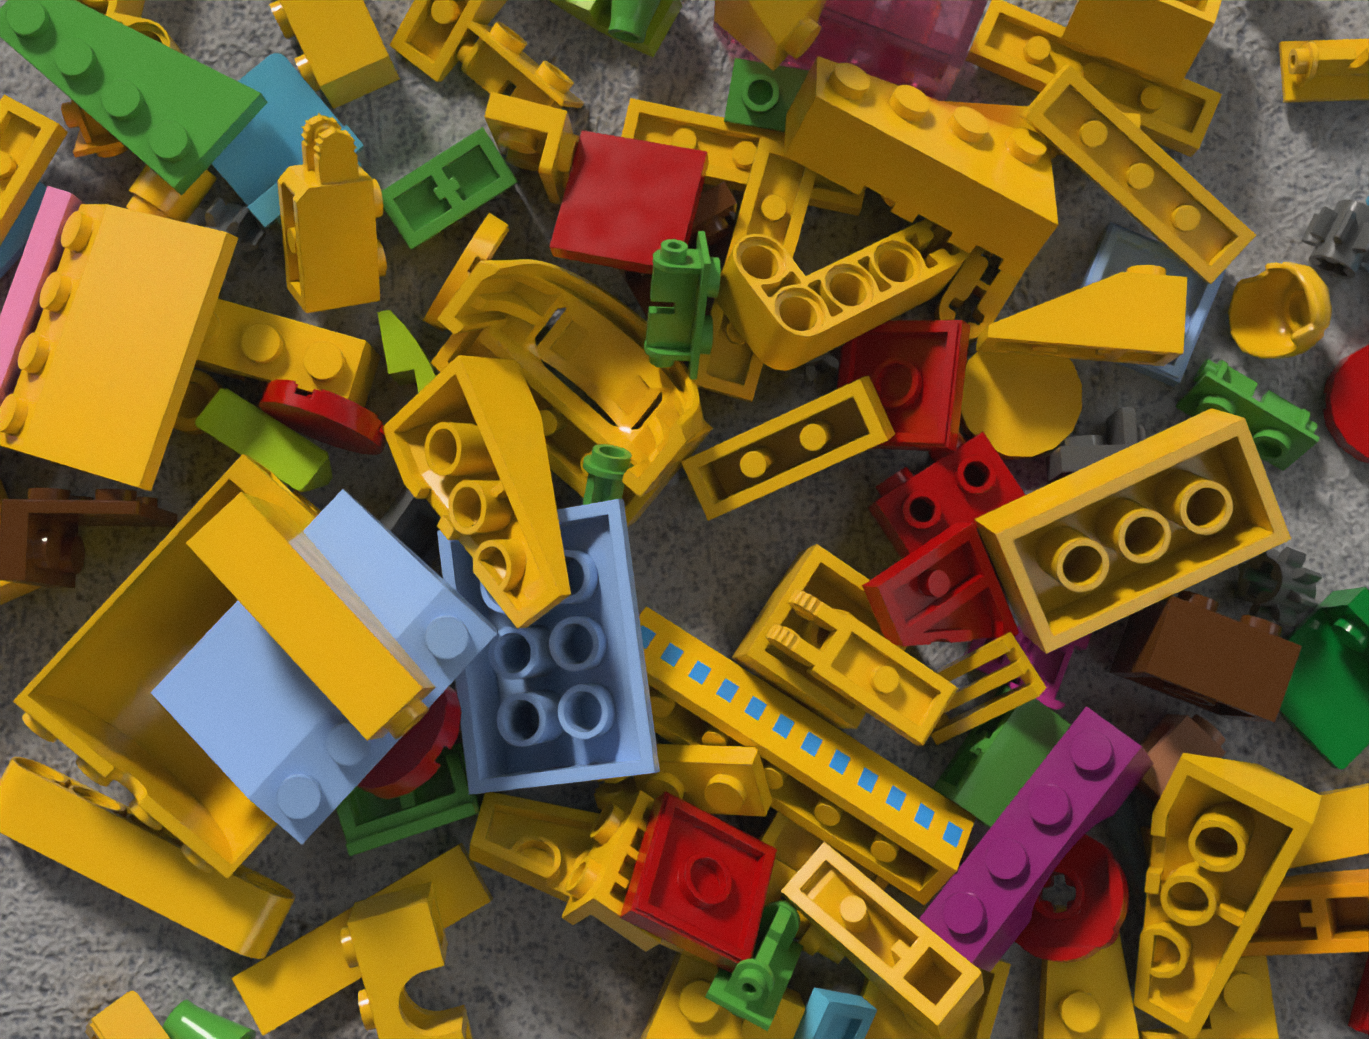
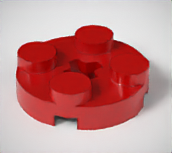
[1014,834,1129,963]

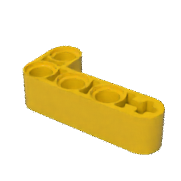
[716,218,969,371]

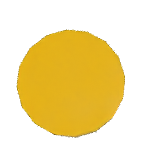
[423,213,510,332]
[960,351,1082,460]

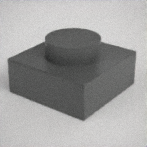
[380,486,441,567]

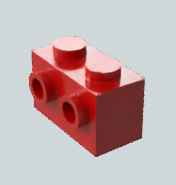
[868,432,1026,559]

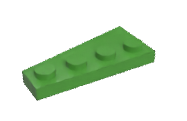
[0,0,268,195]

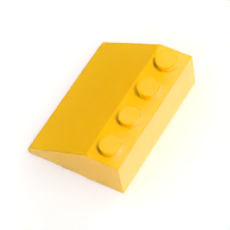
[0,204,238,492]

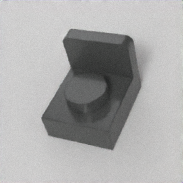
[1046,407,1146,482]

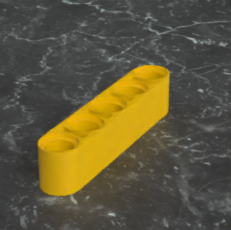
[0,757,296,959]

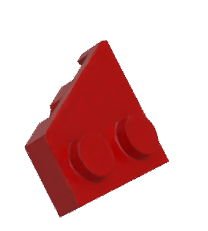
[862,522,1020,646]

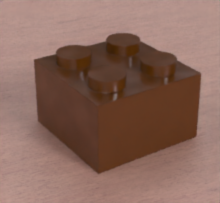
[1109,590,1302,723]

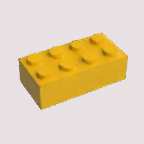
[974,408,1291,654]

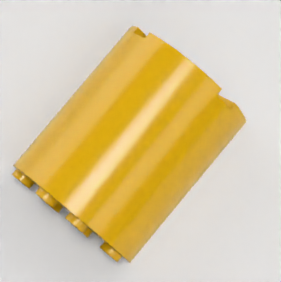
[13,454,321,879]

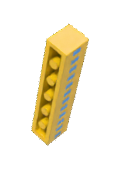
[639,606,976,905]

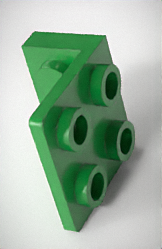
[1279,587,1369,770]

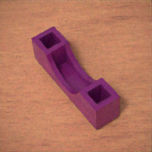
[919,706,1154,972]

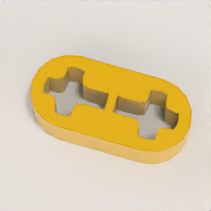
[934,245,1024,344]

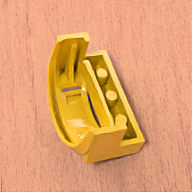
[431,259,713,528]

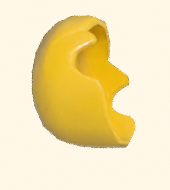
[1228,262,1332,359]

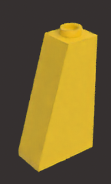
[186,492,436,741]

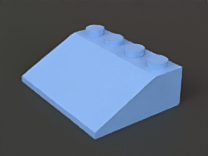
[151,489,497,844]
[437,499,660,795]

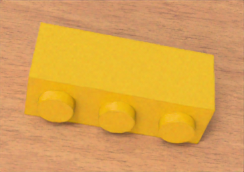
[681,375,895,521]

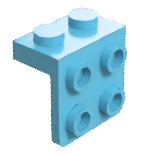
[211,53,364,228]

